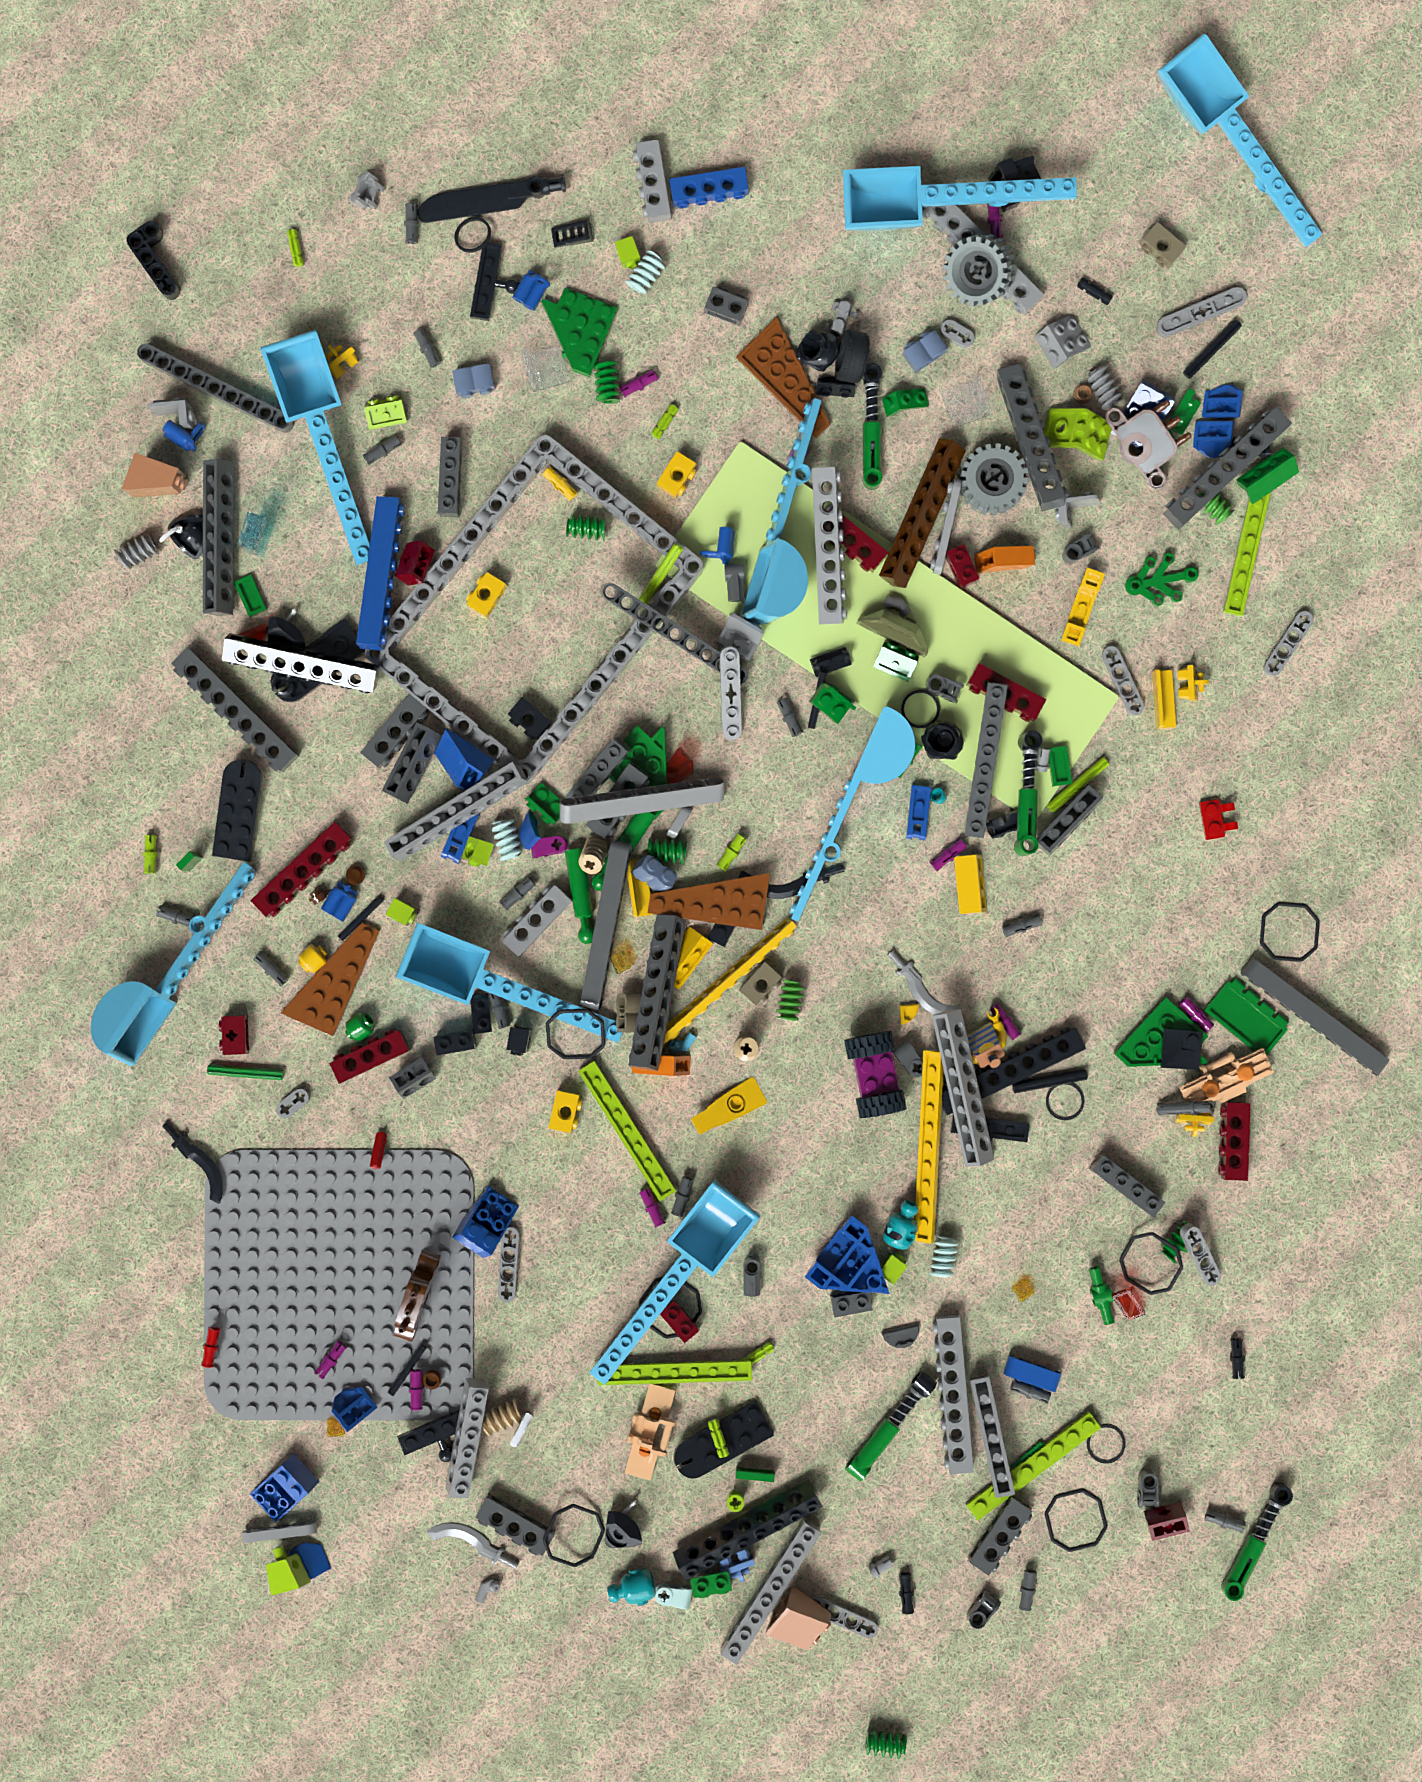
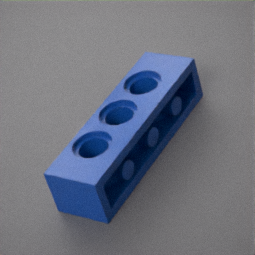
[669,167,748,209]

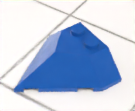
[805,1215,890,1294]

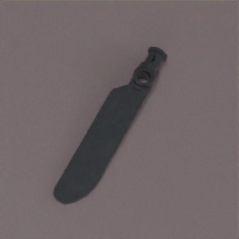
[417,174,566,223]

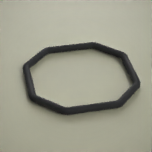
[1260,902,1320,962]
[546,1009,606,1059]
[1119,1232,1183,1295]
[639,1277,702,1339]
[1044,1489,1107,1552]
[543,1504,605,1567]

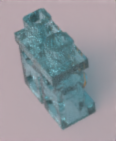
[237,512,275,558]

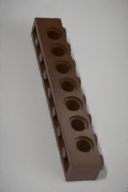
[879,438,966,588]

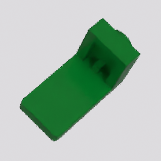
[882,388,929,417]

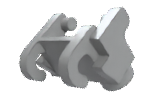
[350,172,384,210]
[824,301,858,336]

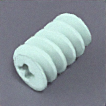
[625,250,665,294]
[492,819,522,861]
[929,1235,959,1278]

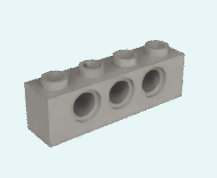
[633,139,671,223]
[502,885,572,957]

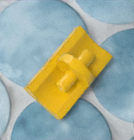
[325,344,359,379]
[1177,665,1210,701]
[1176,1113,1214,1137]

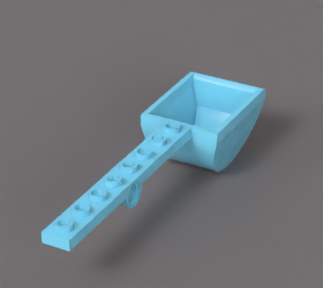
[1157,33,1322,247]
[843,166,1077,231]
[260,330,370,565]
[740,398,821,625]
[790,707,915,921]
[91,862,257,1066]
[395,922,623,1043]
[590,1180,761,1385]

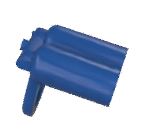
[512,269,550,311]
[163,420,206,452]
[700,527,736,564]
[321,881,358,922]

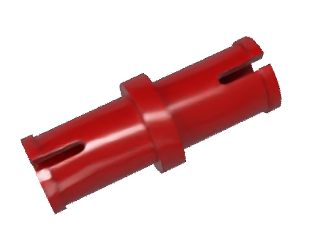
[201,1326,221,1368]

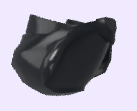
[795,330,839,372]
[921,720,965,760]

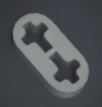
[940,320,974,348]
[666,806,693,840]
[276,1088,310,1118]

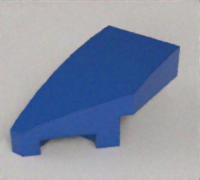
[518,811,541,850]

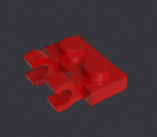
[1199,799,1238,840]

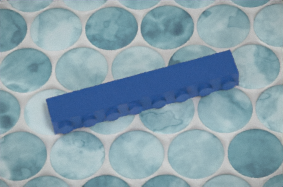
[356,496,405,651]

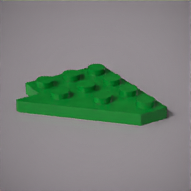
[541,288,618,378]
[609,725,668,820]
[1113,997,1209,1067]

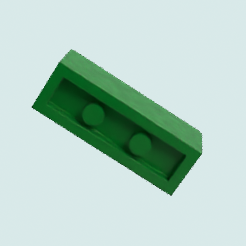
[1236,448,1299,504]

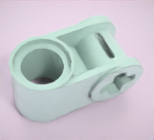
[655,1583,692,1609]

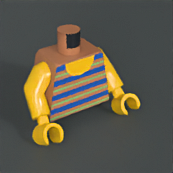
[967,1008,1007,1068]

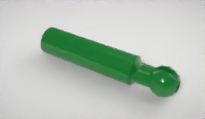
[591,812,656,891]
[564,848,594,944]

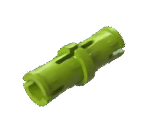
[716,833,747,871]
[142,835,158,874]

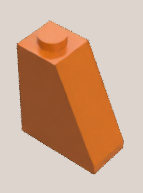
[974,546,1036,574]
[631,1054,691,1076]

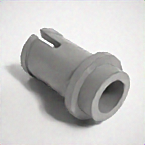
[1035,747,1051,772]
[868,1555,894,1578]

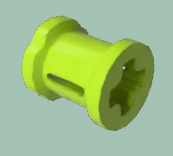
[727,1490,744,1512]

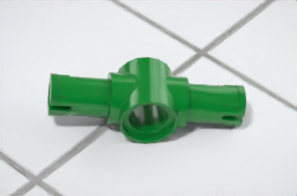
[1089,1266,1115,1325]

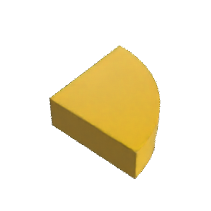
[899,1004,919,1025]

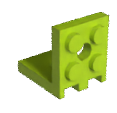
[1044,408,1111,460]

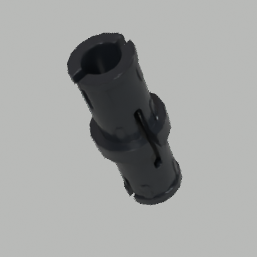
[1230,1338,1245,1379]
[899,1572,914,1615]

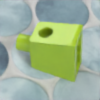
[266,1545,311,1596]

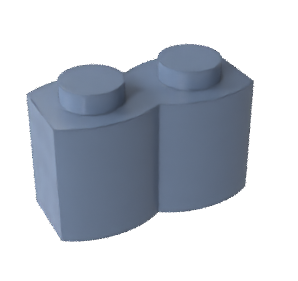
[903,330,948,374]
[452,364,495,399]
[631,855,678,892]

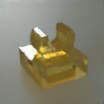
[611,950,635,974]

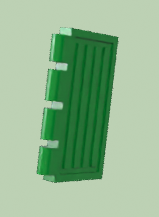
[1204,977,1289,1056]

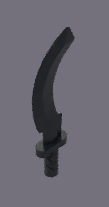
[767,864,845,899]
[162,1122,223,1204]

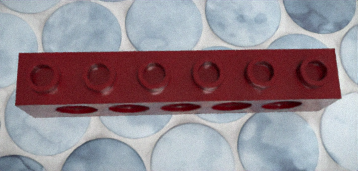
[250,822,353,918]

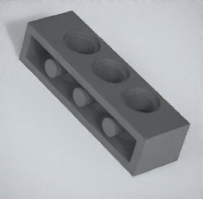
[437,436,463,518]
[360,694,428,768]
[382,722,442,804]
[565,737,632,798]
[586,762,651,839]
[1037,785,1103,857]
[1089,1153,1166,1218]
[475,1493,555,1556]
[968,1495,1032,1576]

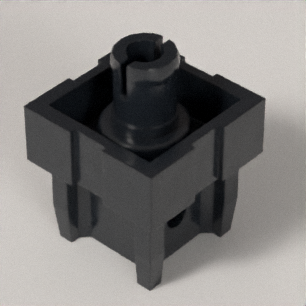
[988,156,1041,213]

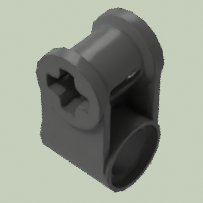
[1062,532,1100,564]
[925,674,964,704]
[892,1040,923,1077]
[1137,1469,1159,1508]
[967,1589,1001,1629]

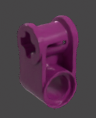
[531,836,568,858]

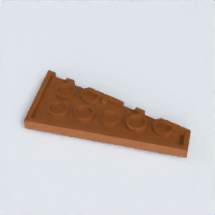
[736,317,830,439]
[648,873,770,930]

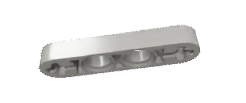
[1263,611,1313,677]
[1102,646,1144,716]
[1180,1223,1221,1286]
[498,1226,520,1302]
[242,1521,317,1543]
[810,1595,878,1638]

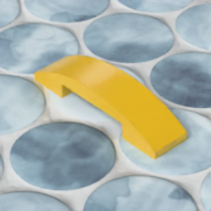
[1061,568,1105,647]

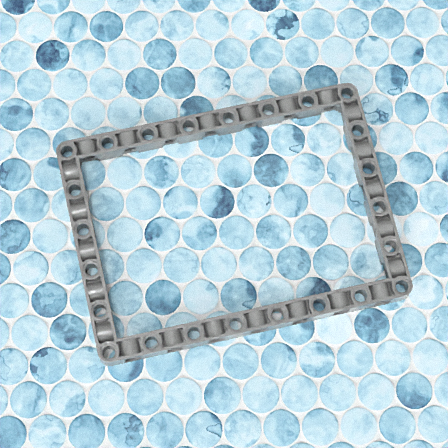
[365,435,703,785]

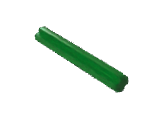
[207,1064,284,1080]

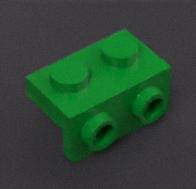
[691,1571,732,1598]

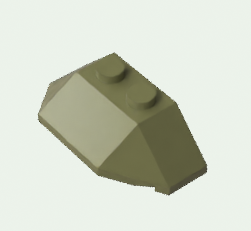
[856,609,928,658]

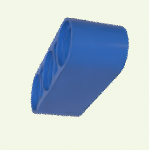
[1003,1355,1062,1392]

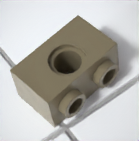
[1140,222,1187,269]
[739,962,782,1005]

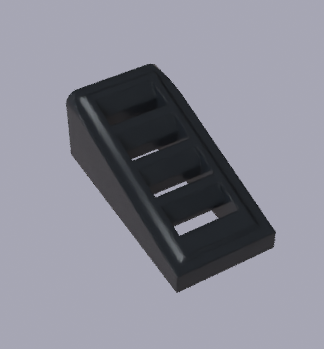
[551,220,594,248]

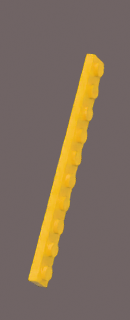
[662,917,797,1049]
[914,1050,943,1244]

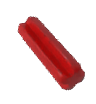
[370,1132,387,1169]

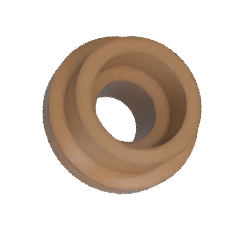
[1073,384,1093,404]

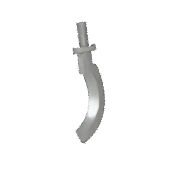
[888,950,960,1015]
[427,1523,519,1570]

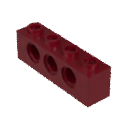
[814,504,889,573]
[966,663,1047,722]
[329,1028,411,1084]
[1218,1102,1251,1181]

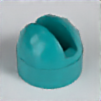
[930,788,947,804]

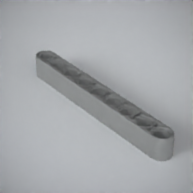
[560,777,725,823]

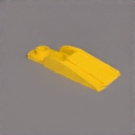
[691,1077,767,1135]

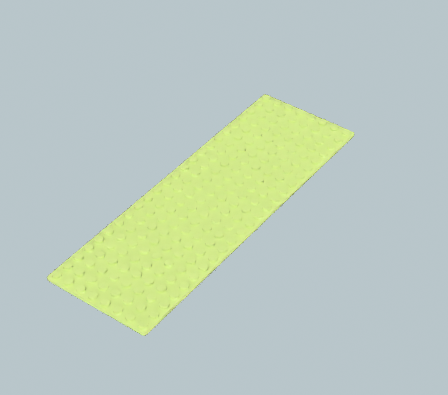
[656,442,1118,819]

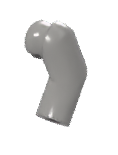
[883,595,911,617]
[475,1579,500,1603]

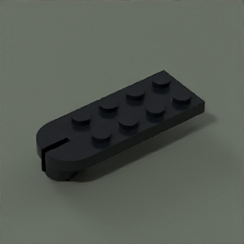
[270,619,365,703]
[212,759,262,862]
[673,1400,774,1479]

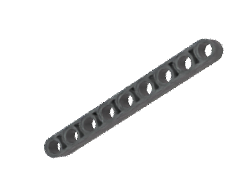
[137,344,294,433]
[600,583,748,684]
[580,840,632,1010]
[1240,958,1390,1076]

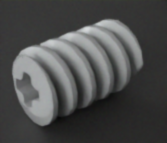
[1087,365,1122,410]
[114,532,159,570]

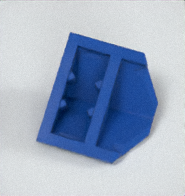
[1202,385,1243,421]
[1193,421,1234,458]
[331,1387,378,1432]
[289,1543,331,1580]

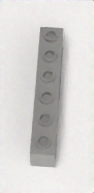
[970,1375,1015,1498]
[445,1378,489,1498]

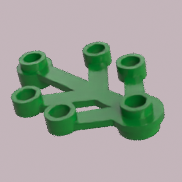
[1125,553,1199,607]

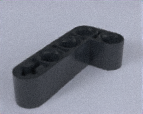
[126,221,180,300]

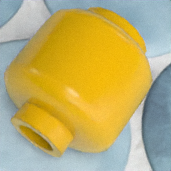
[298,944,327,973]

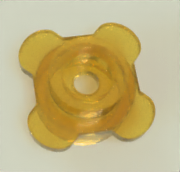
[1012,1279,1035,1302]
[326,1418,345,1437]

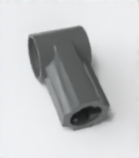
[724,563,745,602]
[743,1256,761,1297]

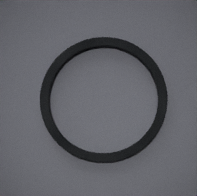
[454,217,491,253]
[901,690,940,728]
[1046,1083,1084,1121]
[1087,1424,1126,1464]

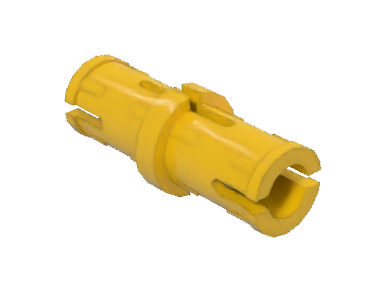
[542,466,578,501]

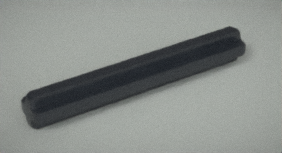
[1183,319,1242,379]
[1012,1069,1088,1094]

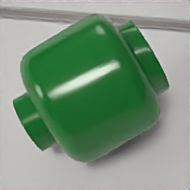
[345,1013,374,1041]

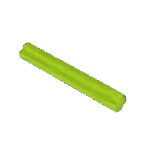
[638,543,683,604]
[1047,757,1109,813]

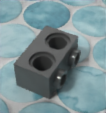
[704,287,748,326]
[389,1057,436,1099]
[830,1291,873,1318]

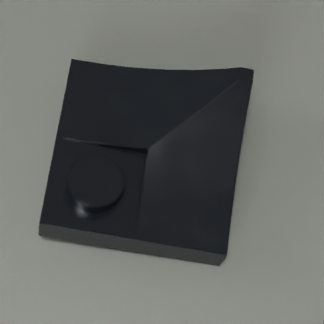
[1160,1028,1203,1071]

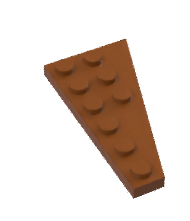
[281,923,380,1036]

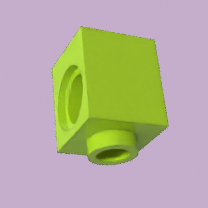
[615,236,641,269]
[462,836,494,868]
[385,898,417,926]
[881,1252,907,1285]

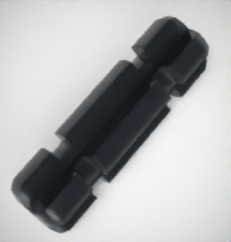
[1077,277,1113,305]

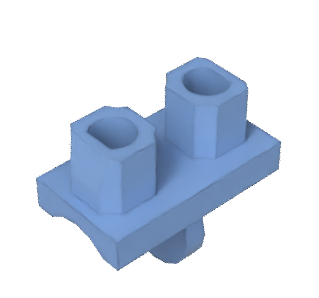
[720,1548,755,1582]

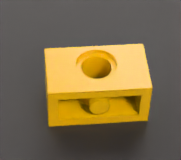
[656,451,697,499]
[466,572,508,619]
[548,1090,583,1133]

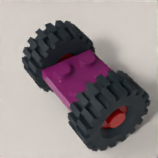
[844,1031,907,1118]

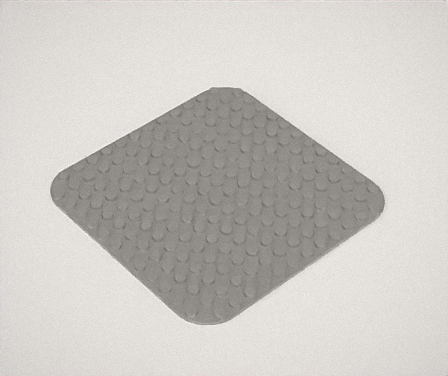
[204,1150,474,1420]

